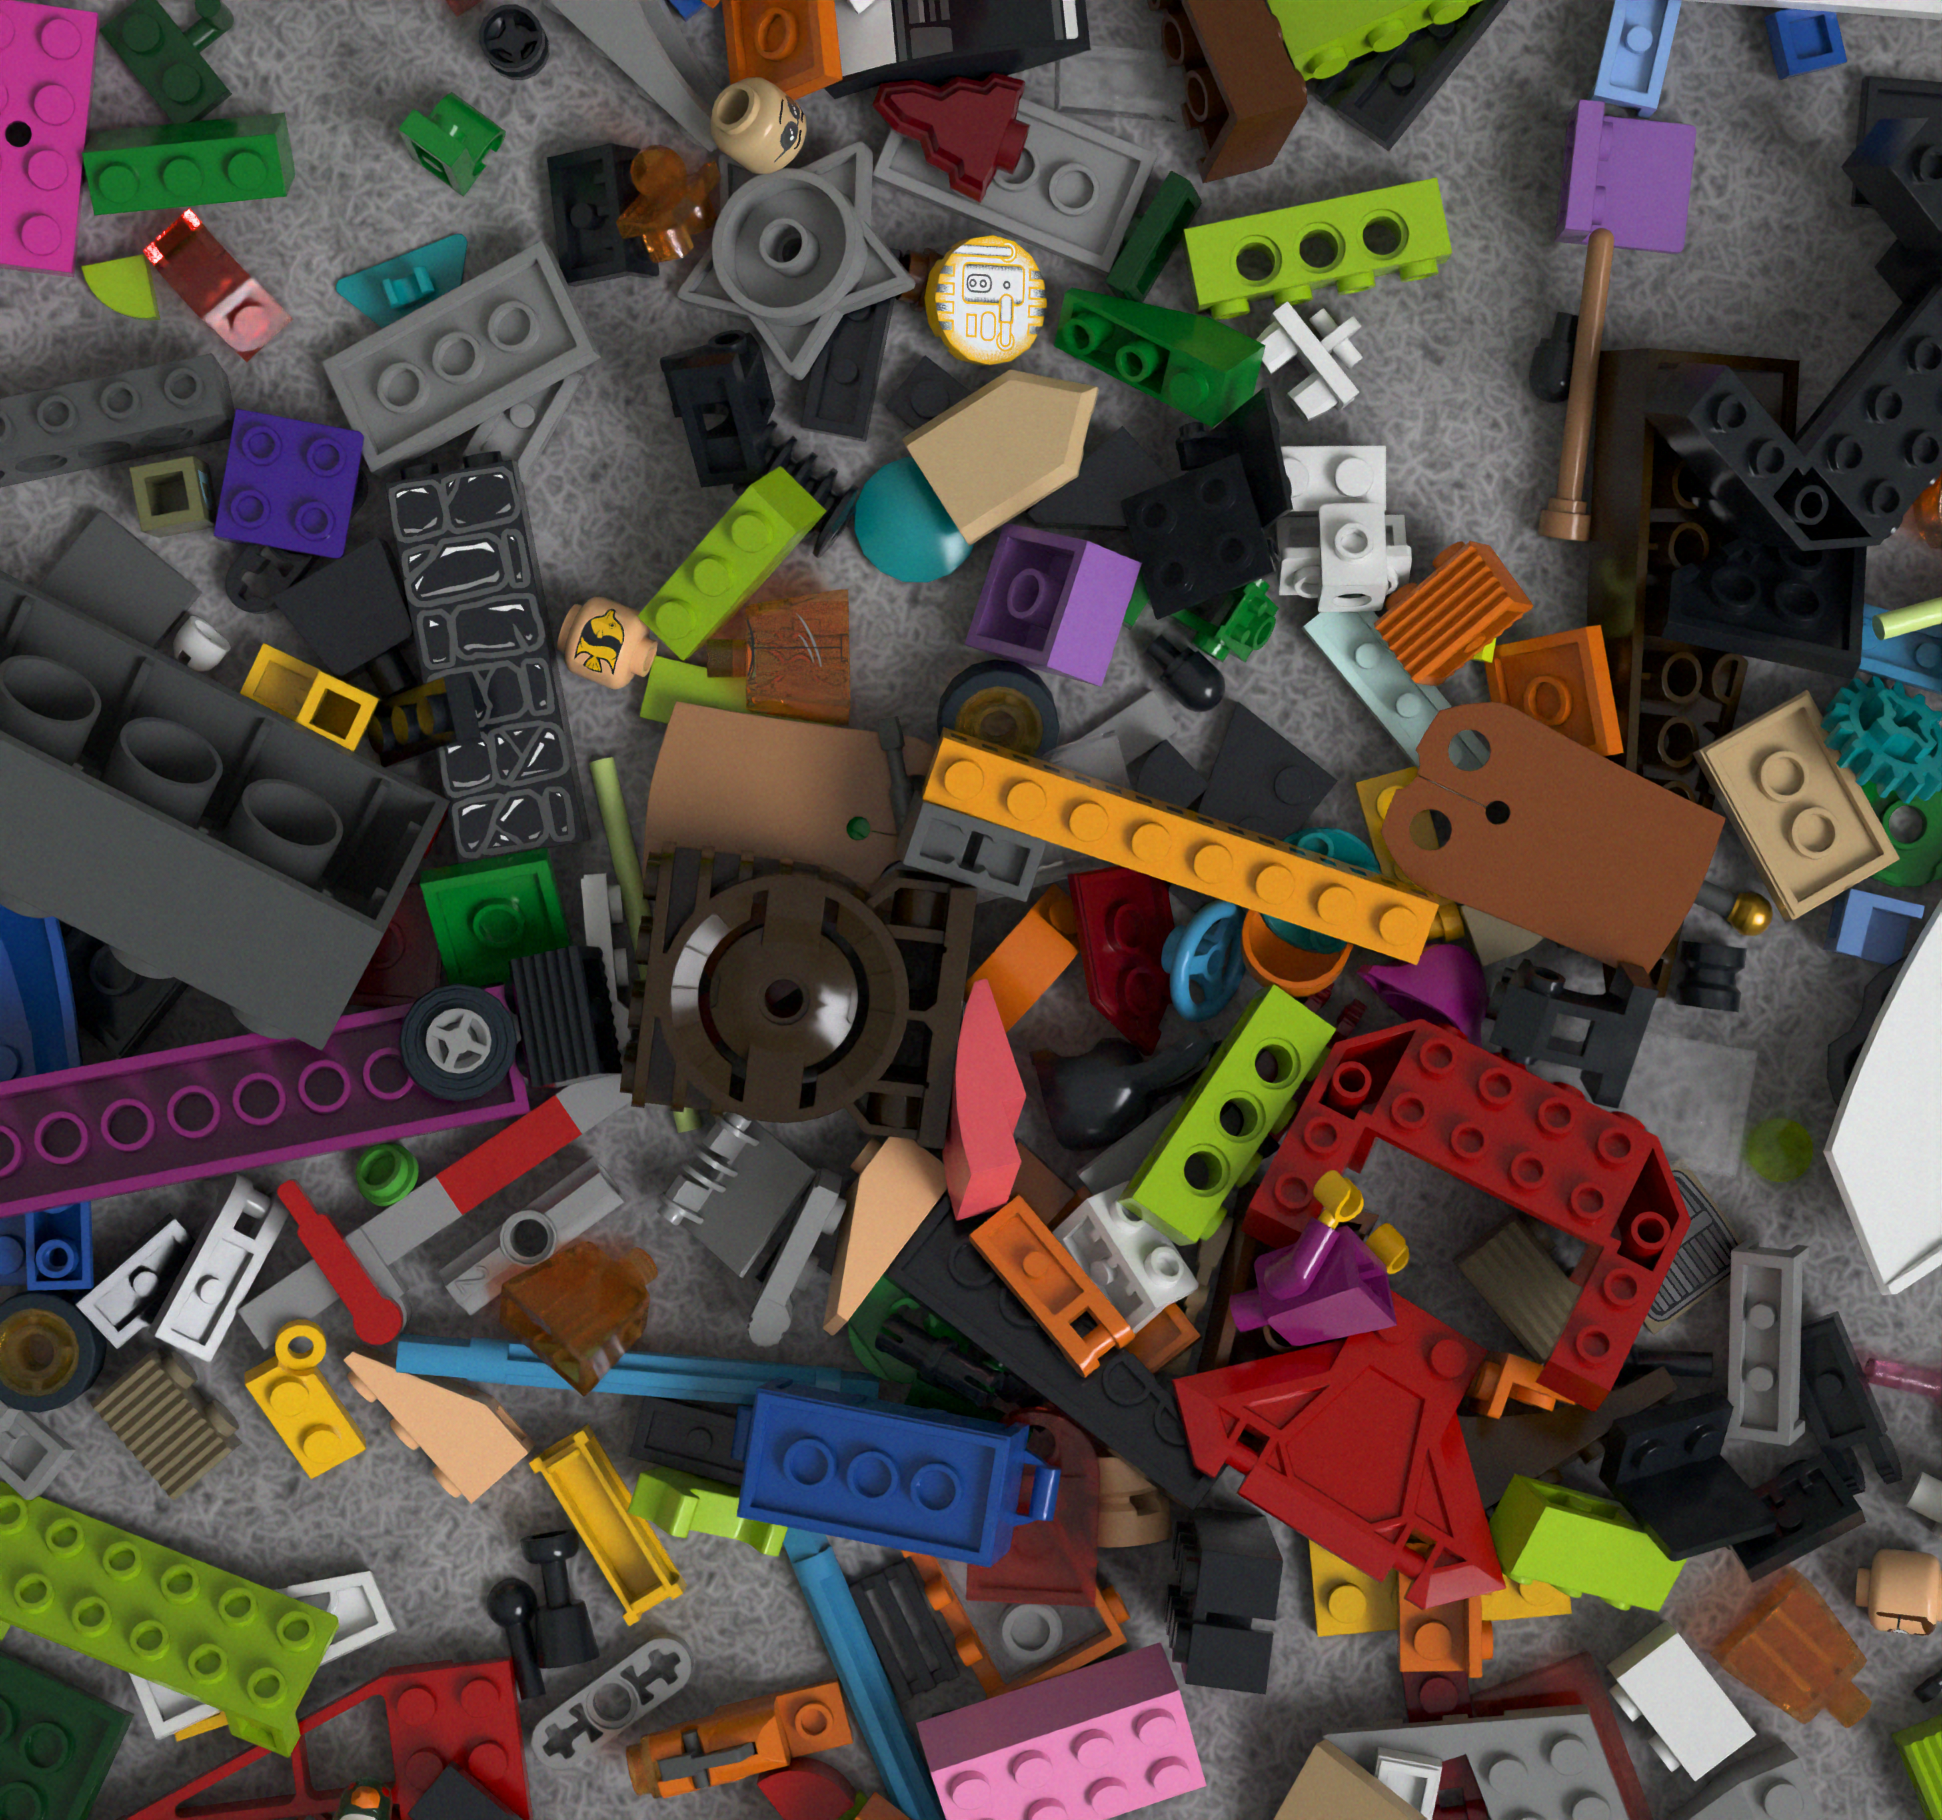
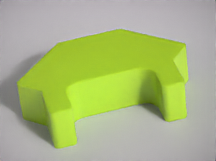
[627,1466,788,1557]

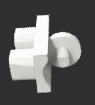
[1256,301,1363,423]

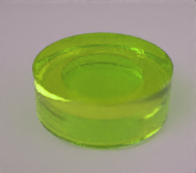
[1746,1117,1813,1182]

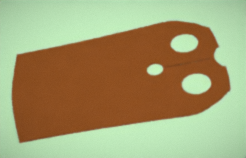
[1381,702,1726,974]

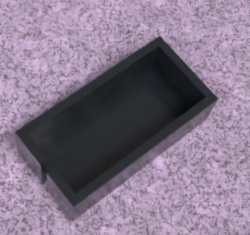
[1164,1507,1283,1695]

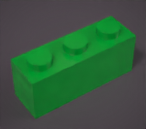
[82,112,295,216]

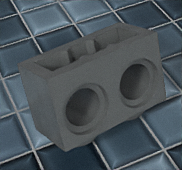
[895,790,1047,902]

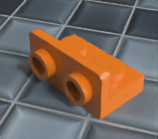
[1464,1350,1575,1419]
[1397,1539,1493,1678]

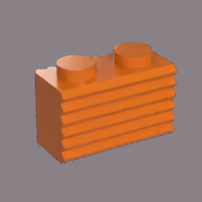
[1374,541,1534,686]

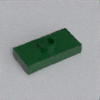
[1105,171,1202,303]

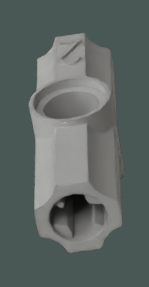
[438,1156,626,1316]

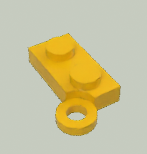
[244,1319,366,1479]

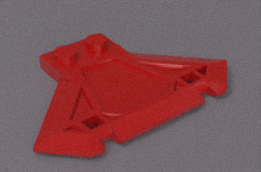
[1171,1289,1506,1610]

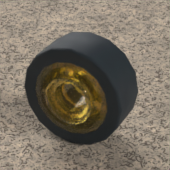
[937,659,1060,762]
[0,1290,107,1413]

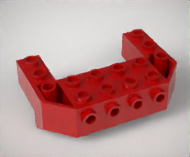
[1240,1019,1691,1412]

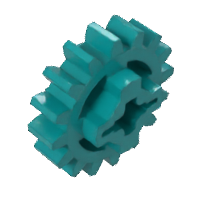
[1821,676,1942,803]

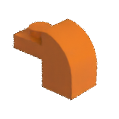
[963,883,1080,1033]

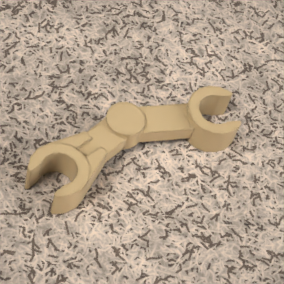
[1163,1216,1234,1377]

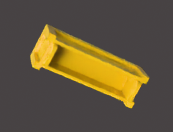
[529,1423,687,1626]

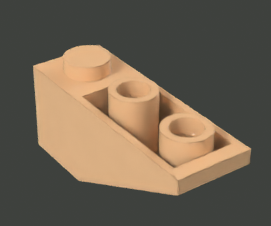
[343,1344,536,1504]

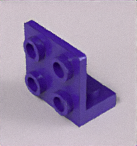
[213,408,364,559]

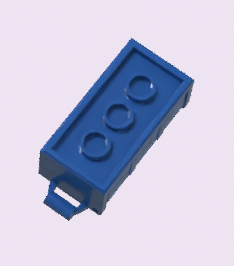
[730,1376,1061,1568]

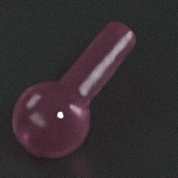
[1864,1358,1942,1410]

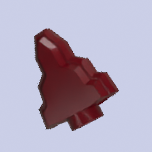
[872,73,1031,204]

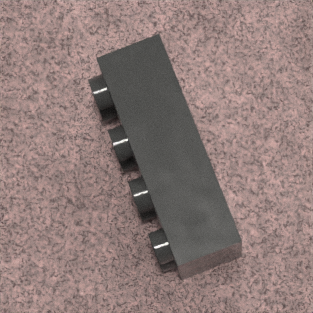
[0,570,450,1051]

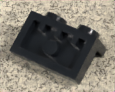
[547,143,661,287]
[1726,1451,1866,1583]

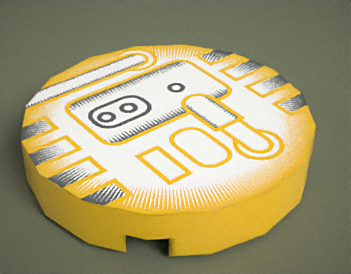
[924,235,1047,365]

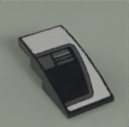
[824,0,1091,99]

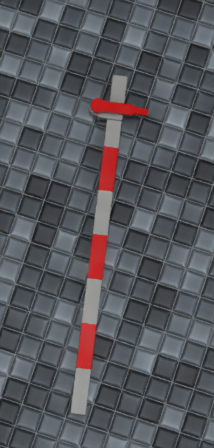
[237,690,1180,1350]

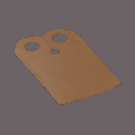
[642,701,935,924]

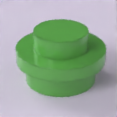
[355,1144,419,1207]

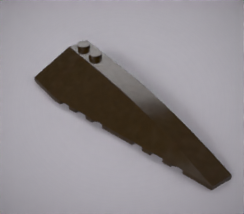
[1587,348,1800,998]

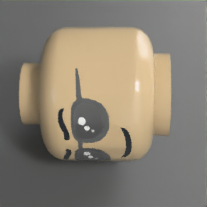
[710,77,807,174]

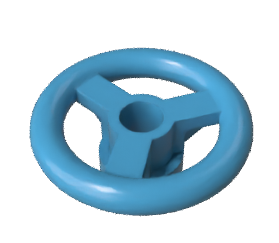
[1161,899,1246,1023]

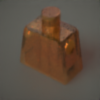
[499,1241,658,1397]
[1710,1568,1872,1728]

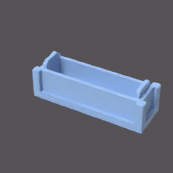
[1587,0,1682,119]

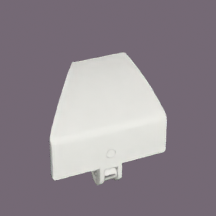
[1823,899,1942,1295]

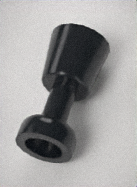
[520,1529,600,1669]

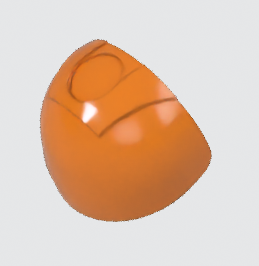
[1240,909,1354,997]

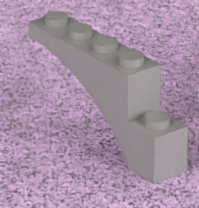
[541,0,723,152]

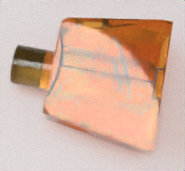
[707,589,850,725]

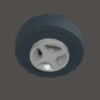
[398,983,517,1101]

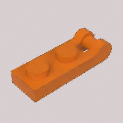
[969,1195,1135,1378]

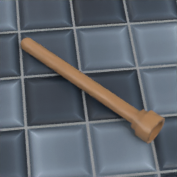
[1538,228,1615,541]

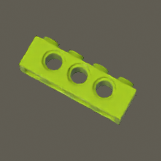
[1181,177,1452,321]
[1117,984,1336,1246]

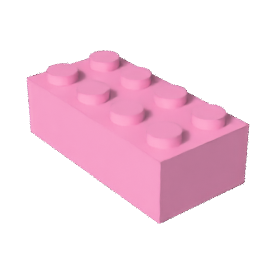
[916,1642,1207,1820]

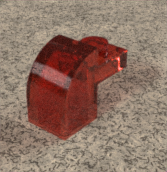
[143,207,293,362]

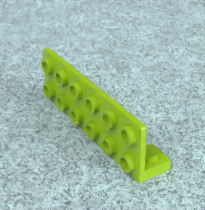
[0,1481,339,1758]

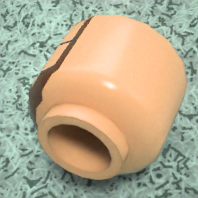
[1856,1548,1942,1636]

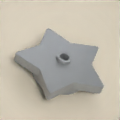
[677,141,916,380]

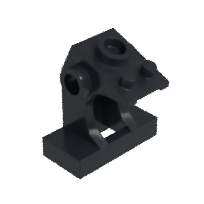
[659,330,776,488]
[1485,959,1659,1109]

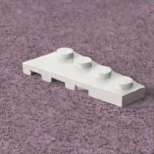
[129,1571,397,1740]

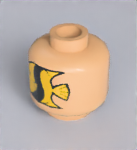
[557,596,658,689]

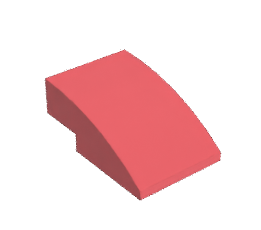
[942,979,1027,1221]

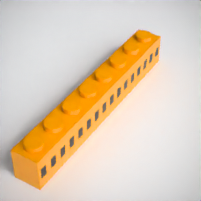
[922,727,1439,965]

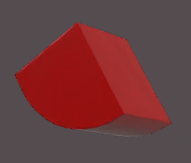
[756,1757,857,1820]

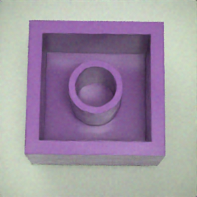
[964,523,1142,687]

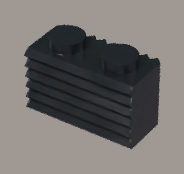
[504,945,623,1089]

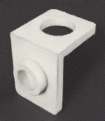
[1317,502,1388,612]

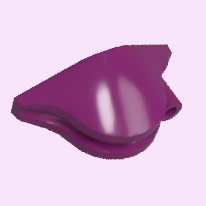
[1356,943,1491,1049]

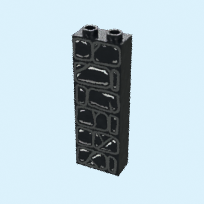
[385,451,591,864]

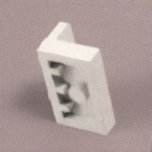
[1052,1181,1199,1334]

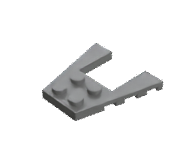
[1322,1704,1630,1820]

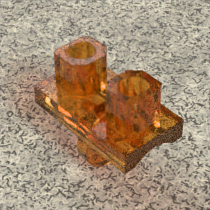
[616,145,722,263]

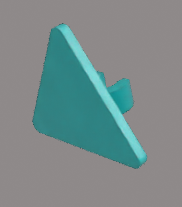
[336,234,468,329]

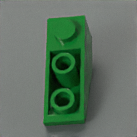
[1054,287,1266,428]

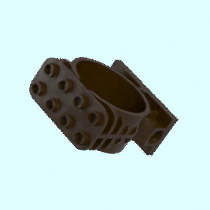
[620,841,978,1149]

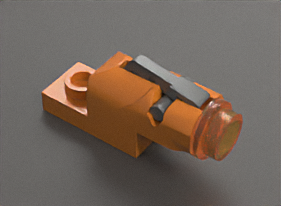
[626,1677,854,1799]

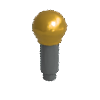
[1694,880,1773,936]

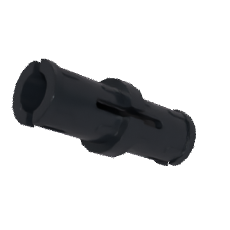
[875,1313,1005,1410]

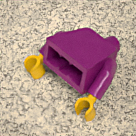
[1229,1170,1410,1346]

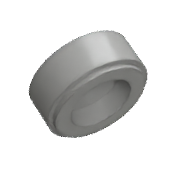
[999,1595,1062,1663]

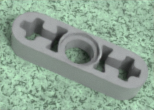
[531,1633,694,1770]

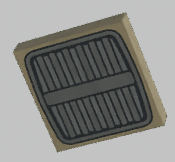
[1584,1155,1743,1335]

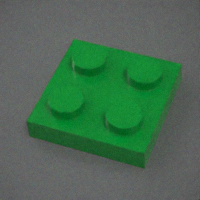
[420,847,574,987]

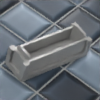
[1727,1239,1809,1446]

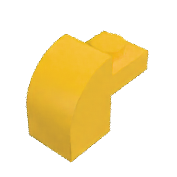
[240,643,380,752]

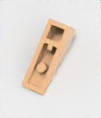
[823,1136,947,1336]

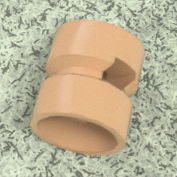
[1081,1447,1173,1548]

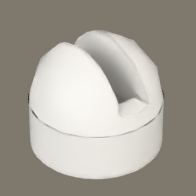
[173,616,231,673]

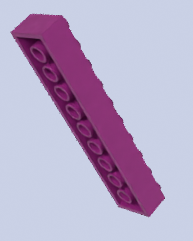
[0,985,530,1219]

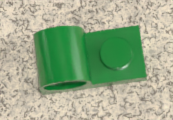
[398,92,506,197]

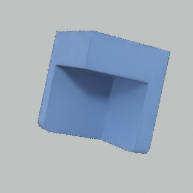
[1823,888,1925,966]

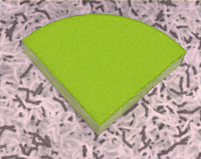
[81,254,161,321]

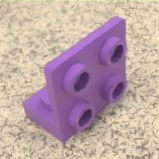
[1554,99,1696,254]

